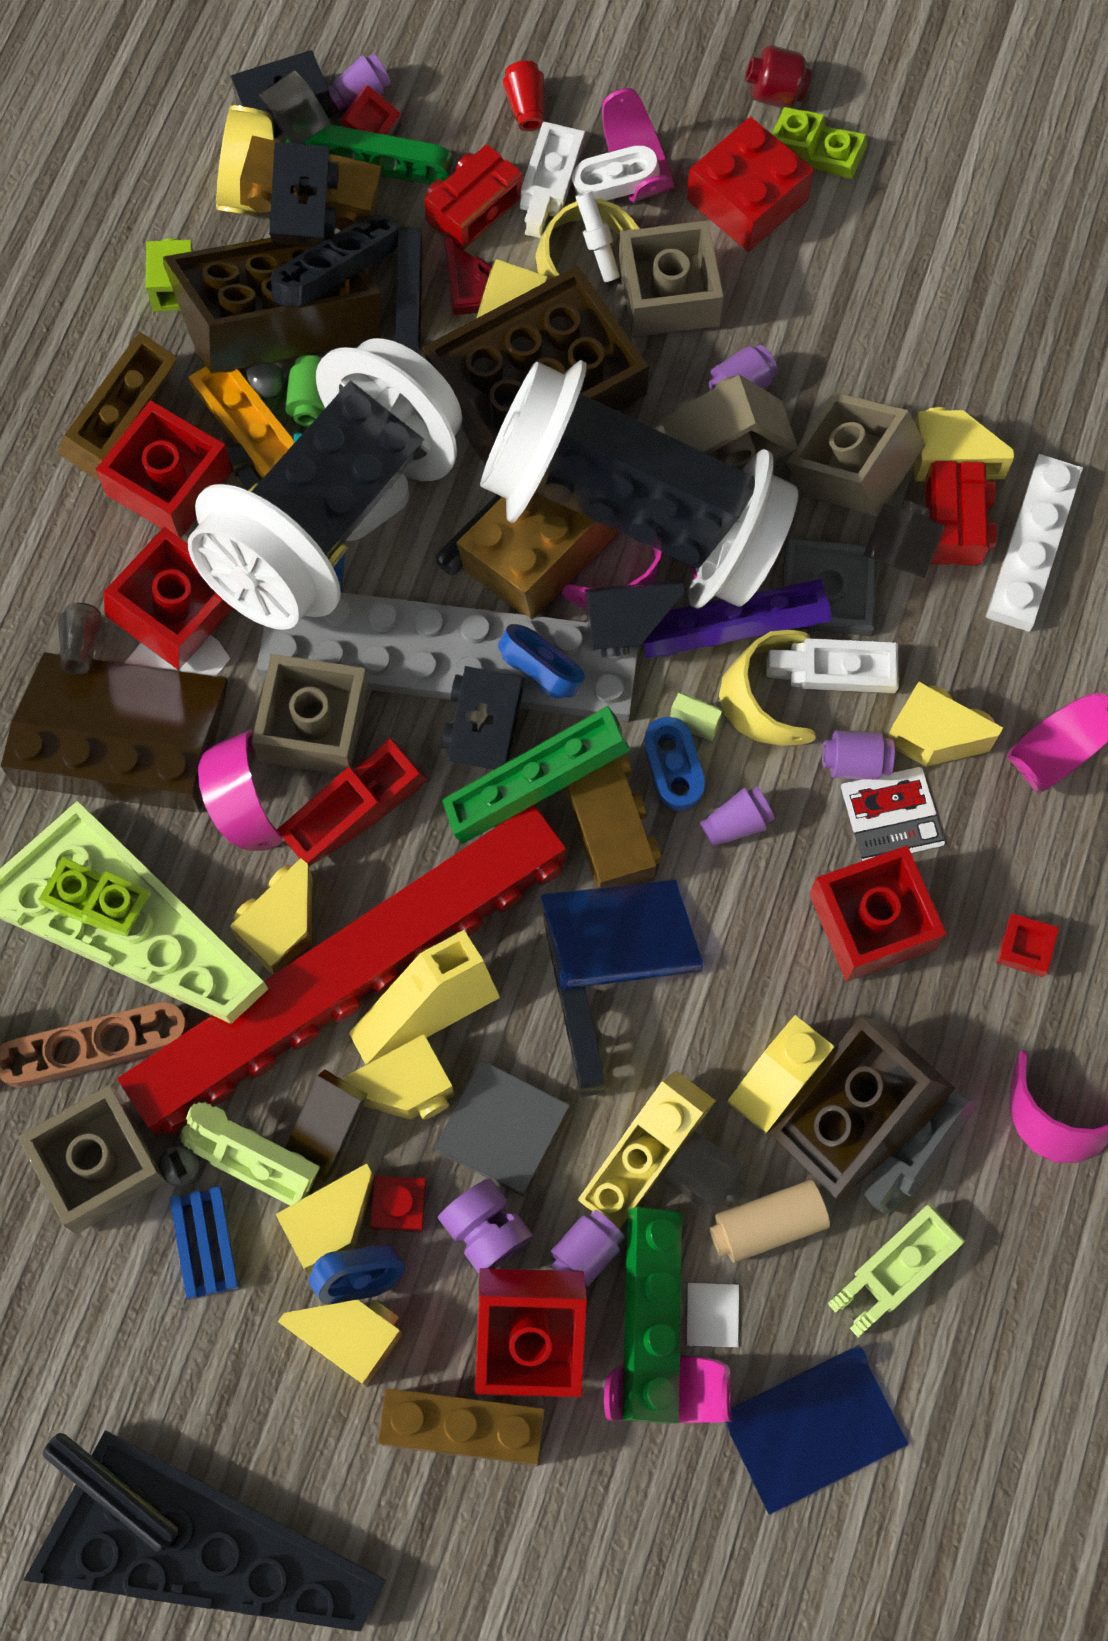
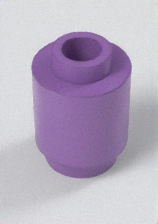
[709,344,778,390]
[822,730,895,780]
[550,1209,625,1287]

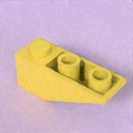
[349,930,500,1065]
[578,1071,716,1229]

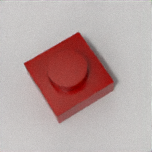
[339,85,401,135]
[996,913,1059,977]
[371,1176,426,1232]

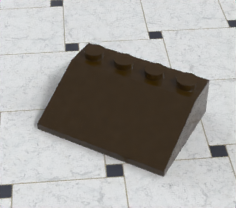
[163,234,381,373]
[422,266,649,466]
[0,652,228,813]

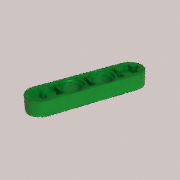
[286,120,454,185]

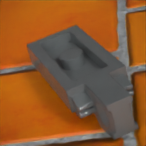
[864,1091,976,1217]

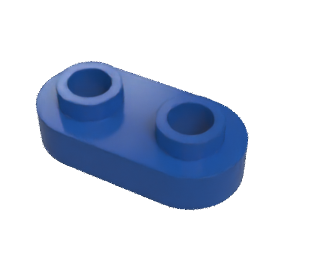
[498,624,585,699]
[644,717,705,811]
[309,1245,405,1304]

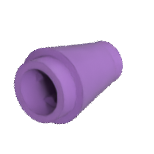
[328,53,391,112]
[700,786,775,848]

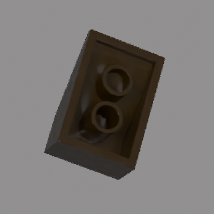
[769,1016,955,1199]

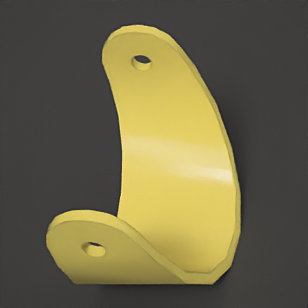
[216,105,274,217]
[535,199,640,282]
[719,630,816,746]

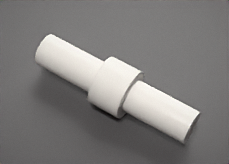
[575,190,620,282]

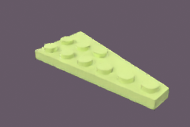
[0,801,268,1024]

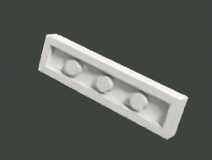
[985,454,1083,632]

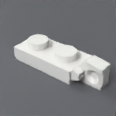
[520,122,585,238]
[766,638,899,693]

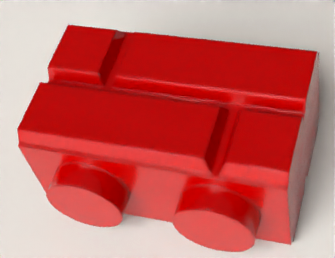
[424,144,523,250]
[925,461,997,566]

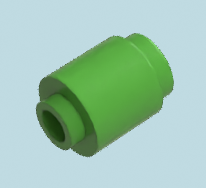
[285,355,325,427]

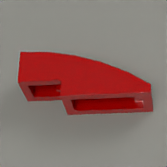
[277,738,429,866]

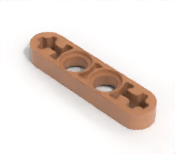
[0,1002,189,1088]

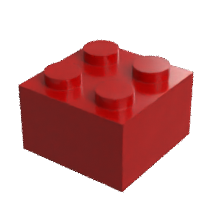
[686,116,814,252]
[95,400,233,538]
[103,526,234,671]
[809,845,947,982]
[475,1268,587,1397]

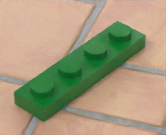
[442,706,630,844]
[622,1207,682,1424]

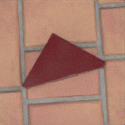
[444,238,492,315]

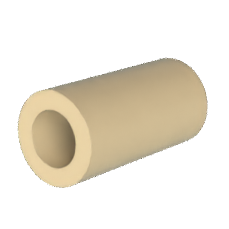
[710,1180,830,1263]

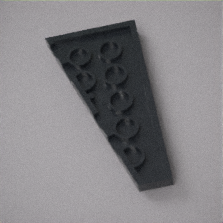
[23,1430,387,1632]

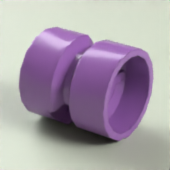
[438,1178,534,1274]

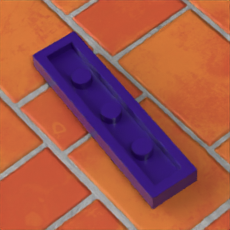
[643,579,832,659]

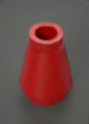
[502,61,544,131]

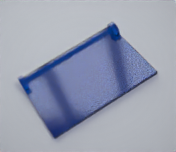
[541,880,703,990]
[724,1345,908,1515]

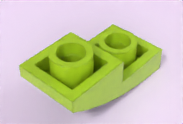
[772,107,867,179]
[38,857,150,937]

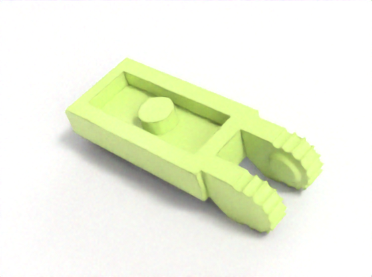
[180,1102,320,1206]
[828,1203,965,1337]

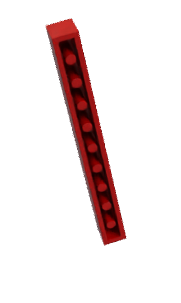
[116,805,566,1137]

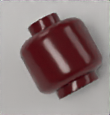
[745,45,812,109]

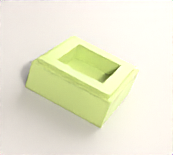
[670,693,722,742]

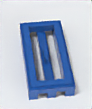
[169,1186,239,1300]

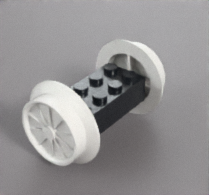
[188,338,462,630]
[480,360,798,608]

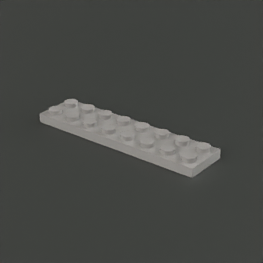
[256,593,638,722]

